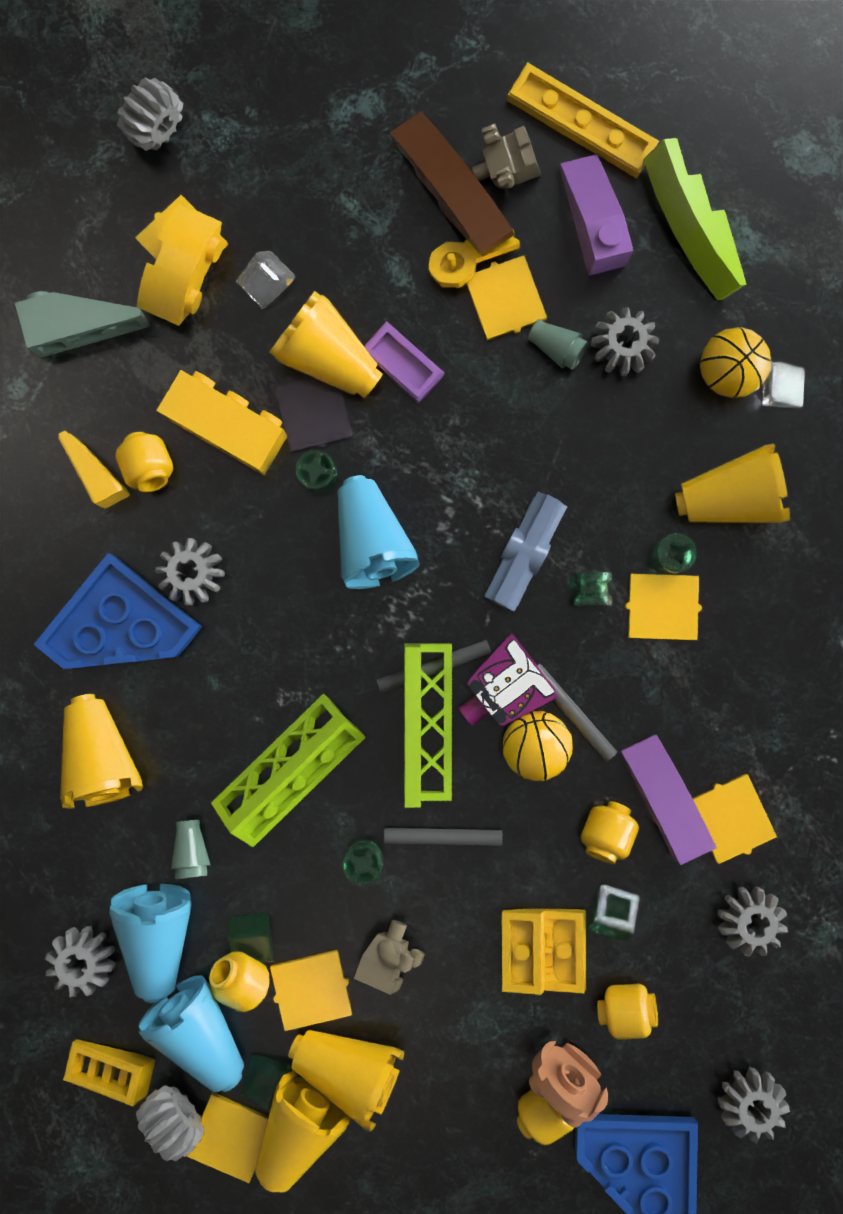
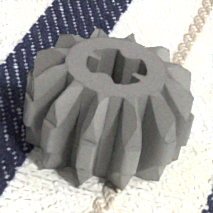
[117,77,183,151]
[591,307,659,376]
[155,538,225,606]
[717,887,788,956]
[45,926,116,997]
[717,1067,790,1143]
[136,1085,204,1161]

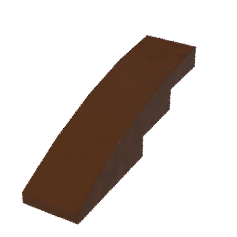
[390,111,514,257]

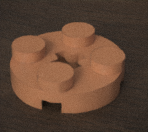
[529,1041,608,1127]

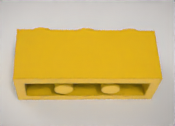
[157,370,288,476]

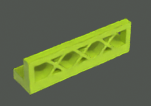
[404,643,452,808]
[211,693,366,847]

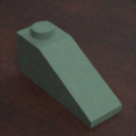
[15,291,151,358]

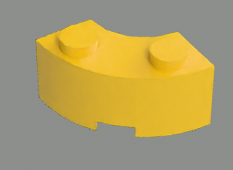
[137,203,224,326]

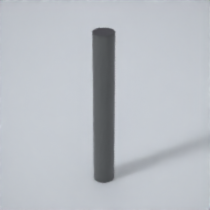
[377,640,492,694]
[537,663,617,762]
[384,828,503,846]

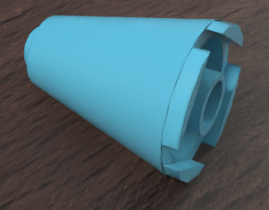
[337,475,419,589]
[109,884,192,1003]
[138,975,244,1092]

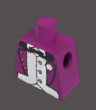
[459,633,558,726]

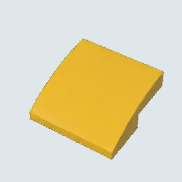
[502,909,586,995]

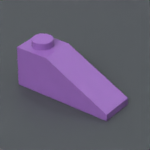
[559,154,634,276]

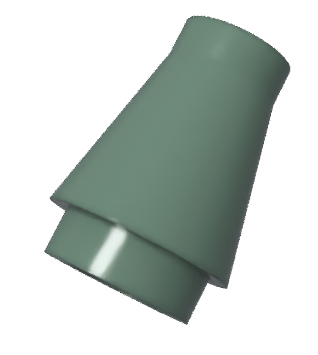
[528,319,588,370]
[171,820,211,879]

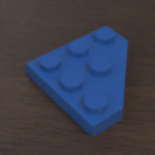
[33,553,202,669]
[575,1114,698,1214]

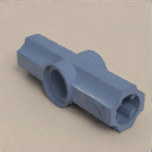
[484,492,568,612]

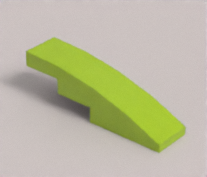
[643,138,746,300]

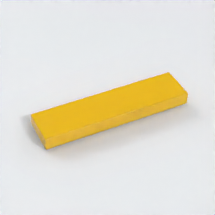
[507,62,659,179]

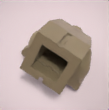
[472,123,541,189]
[354,920,425,995]

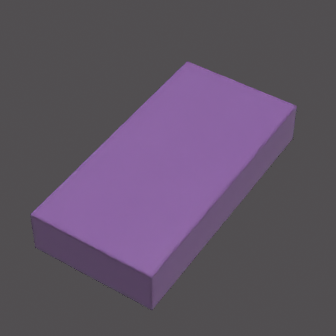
[364,321,444,404]

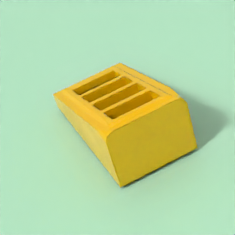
[58,431,130,509]
[63,1039,155,1107]

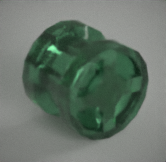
[296,450,338,493]
[651,533,697,575]
[573,572,613,606]
[343,840,383,885]

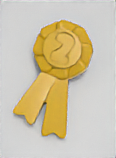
[429,230,521,288]

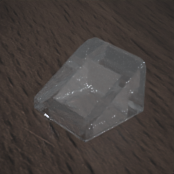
[236,251,295,309]
[762,362,805,408]

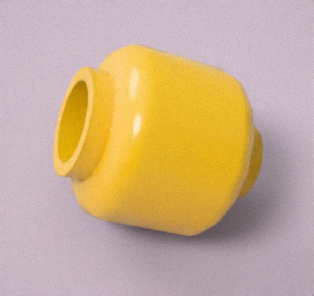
[115,432,173,493]
[581,801,639,864]
[209,951,269,1012]
[597,984,658,1039]
[517,1090,574,1145]

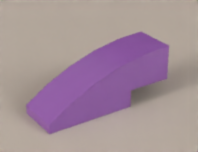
[620,734,717,865]

